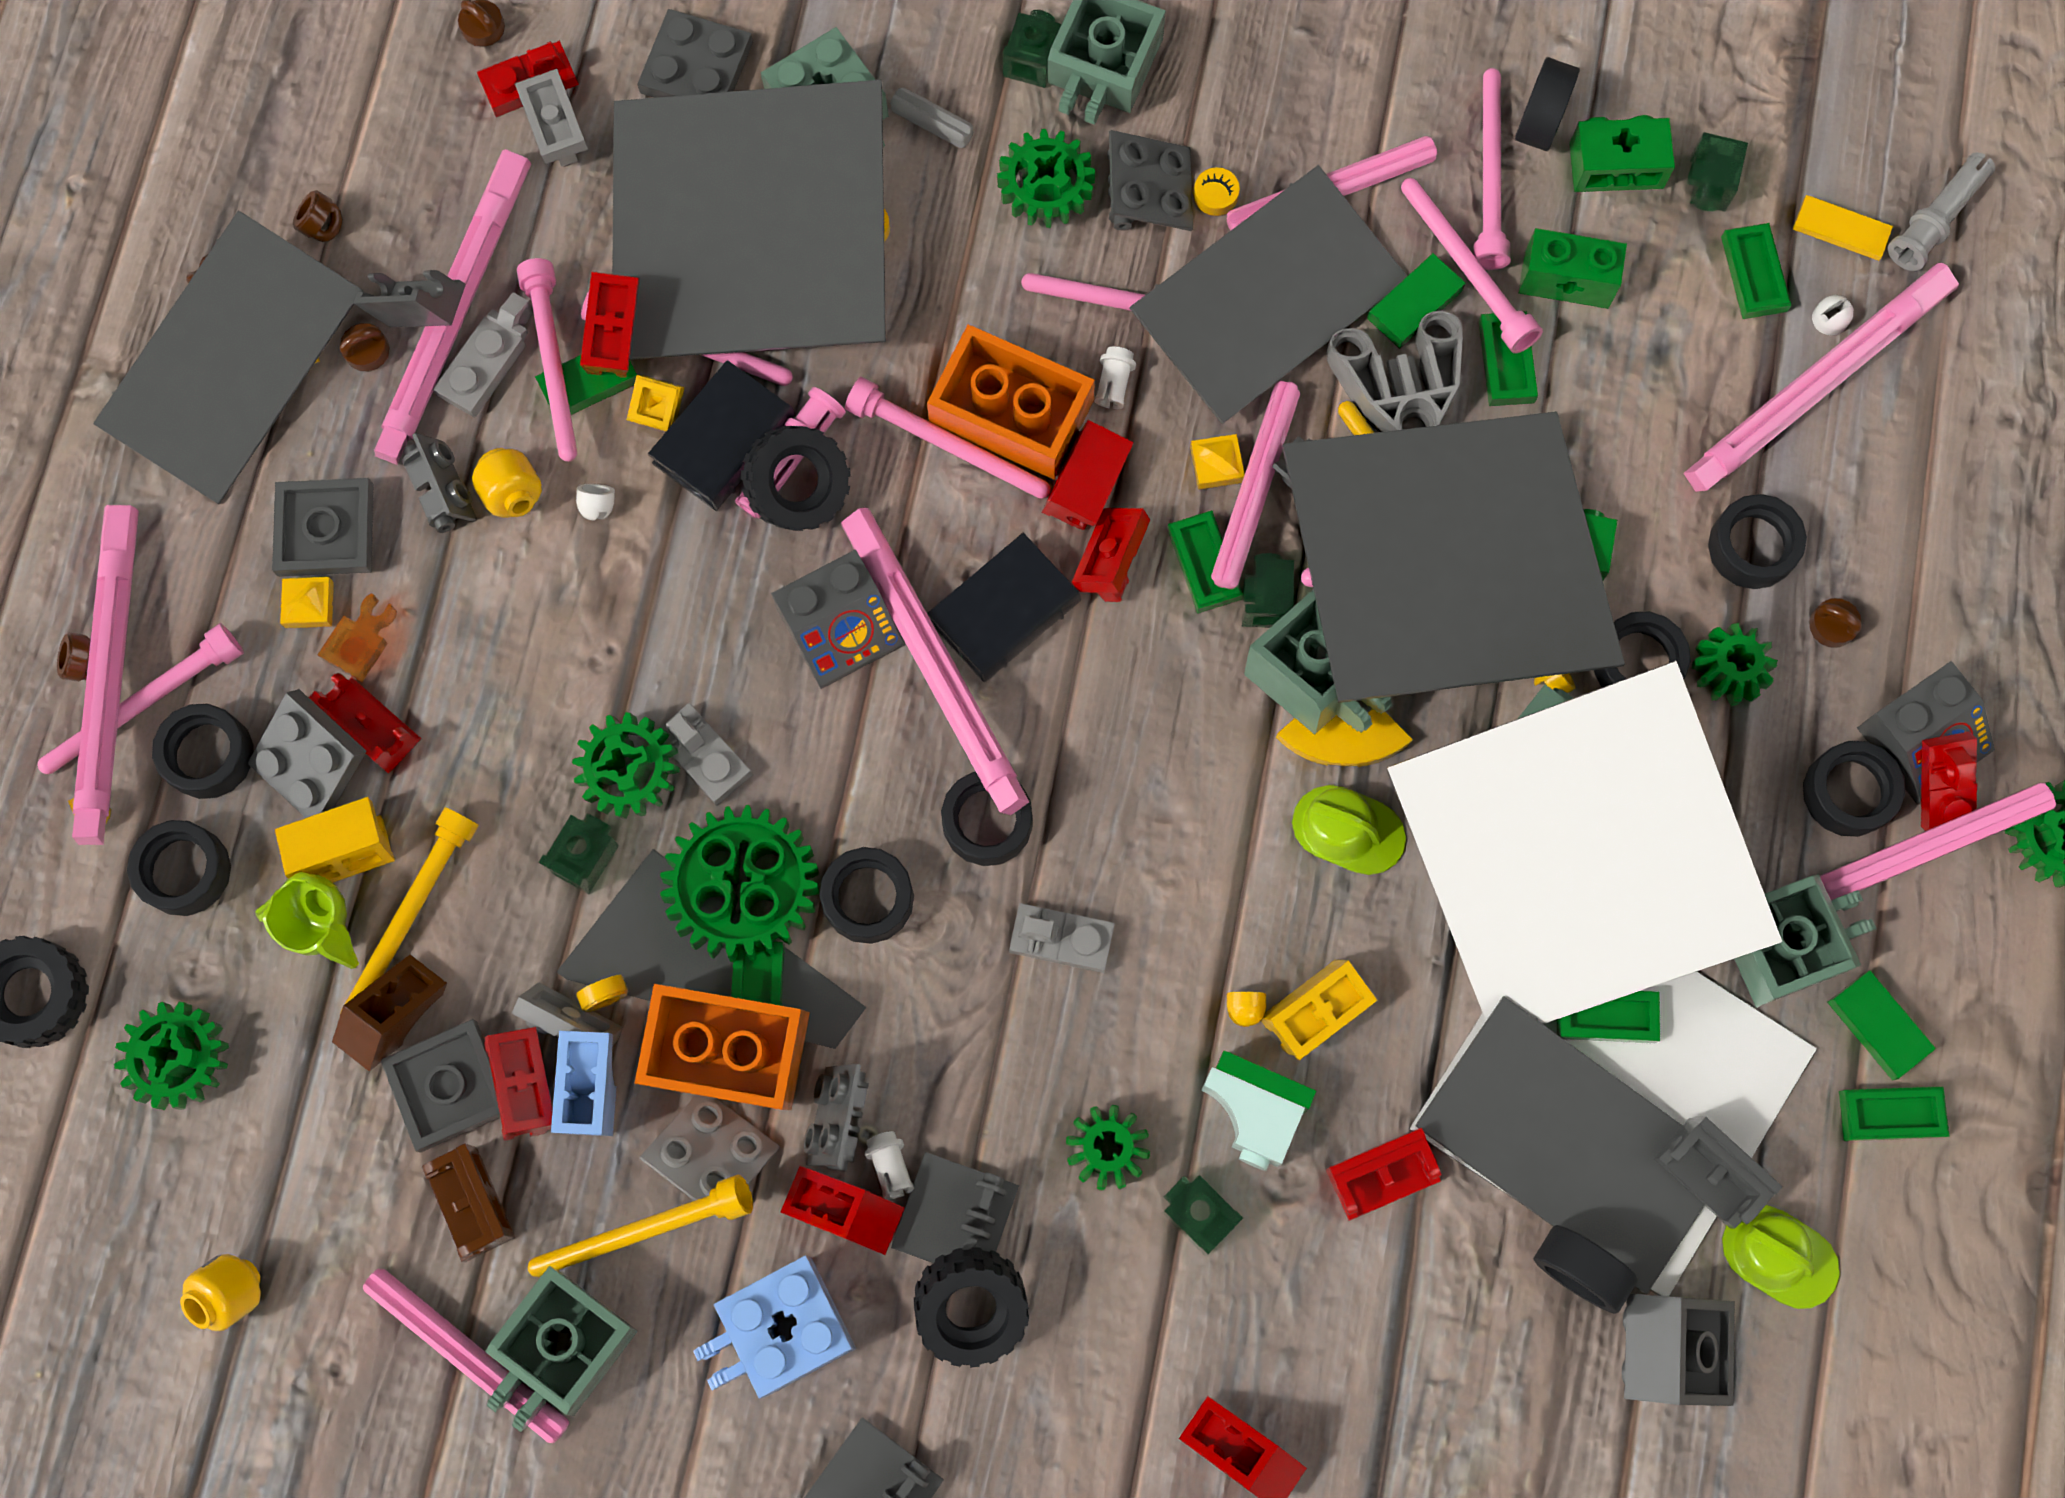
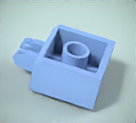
[693,1255,856,1399]

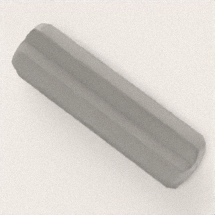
[890,88,974,148]

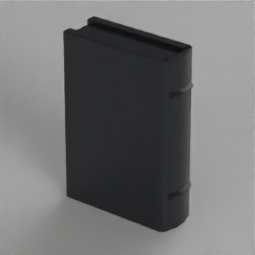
[648,360,796,511]
[927,532,1081,682]

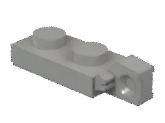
[433,292,533,418]

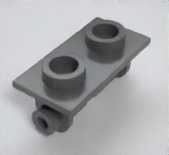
[402,433,477,533]

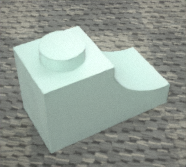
[1201,1067,1305,1171]

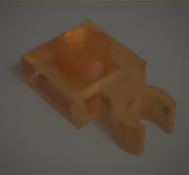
[317,593,397,682]

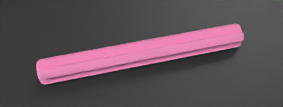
[1226,136,1437,231]
[1211,381,1300,589]
[1820,783,2056,900]
[363,1269,569,1443]

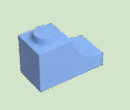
[551,1031,617,1136]

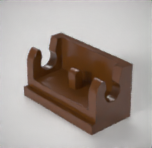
[422,1143,515,1262]

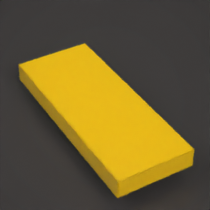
[1793,195,1893,261]

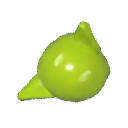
[255,871,359,969]

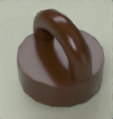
[458,0,505,47]
[293,190,343,242]
[340,323,390,372]
[1809,598,1862,648]
[57,632,91,682]

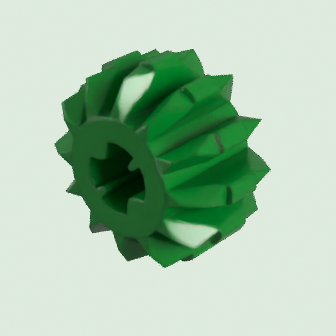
[1691,623,1778,706]
[1066,1105,1150,1191]

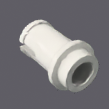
[1094,347,1136,409]
[865,1131,914,1200]

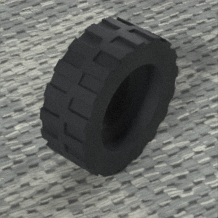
[741,426,851,531]
[0,936,89,1048]
[913,1247,1029,1368]

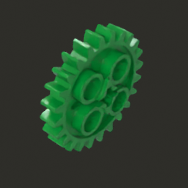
[660,805,820,962]

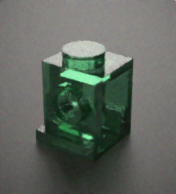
[1003,10,1061,88]
[1687,132,1748,212]
[1242,553,1294,628]
[538,813,619,895]
[1163,1175,1243,1256]

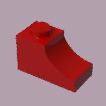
[780,1166,904,1255]
[1179,1396,1307,1498]

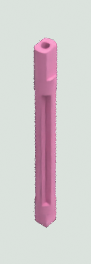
[374,149,531,465]
[1683,263,1959,492]
[72,505,139,845]
[841,508,1029,815]

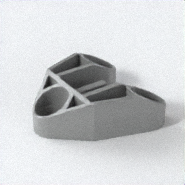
[1327,311,1463,432]

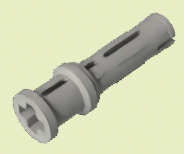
[1887,152,1995,271]

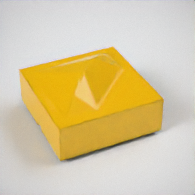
[626,375,685,431]
[1190,434,1244,490]
[280,577,334,628]

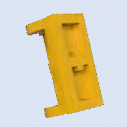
[275,797,395,883]
[1261,959,1378,1060]

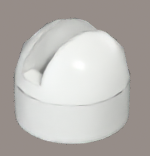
[1812,294,1854,336]
[576,484,615,520]

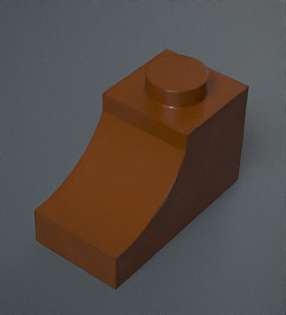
[332,954,447,1072]

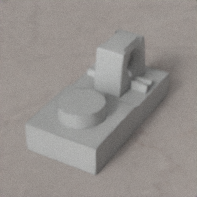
[515,69,588,167]
[660,703,753,806]
[1009,903,1115,973]
[512,982,624,1046]

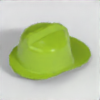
[1292,785,1406,875]
[1722,1205,1840,1309]

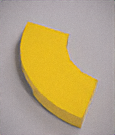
[1276,710,1413,767]

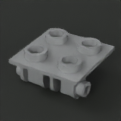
[639,1095,780,1219]

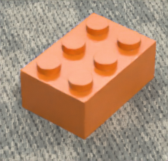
[927,324,1095,480]
[634,984,810,1110]

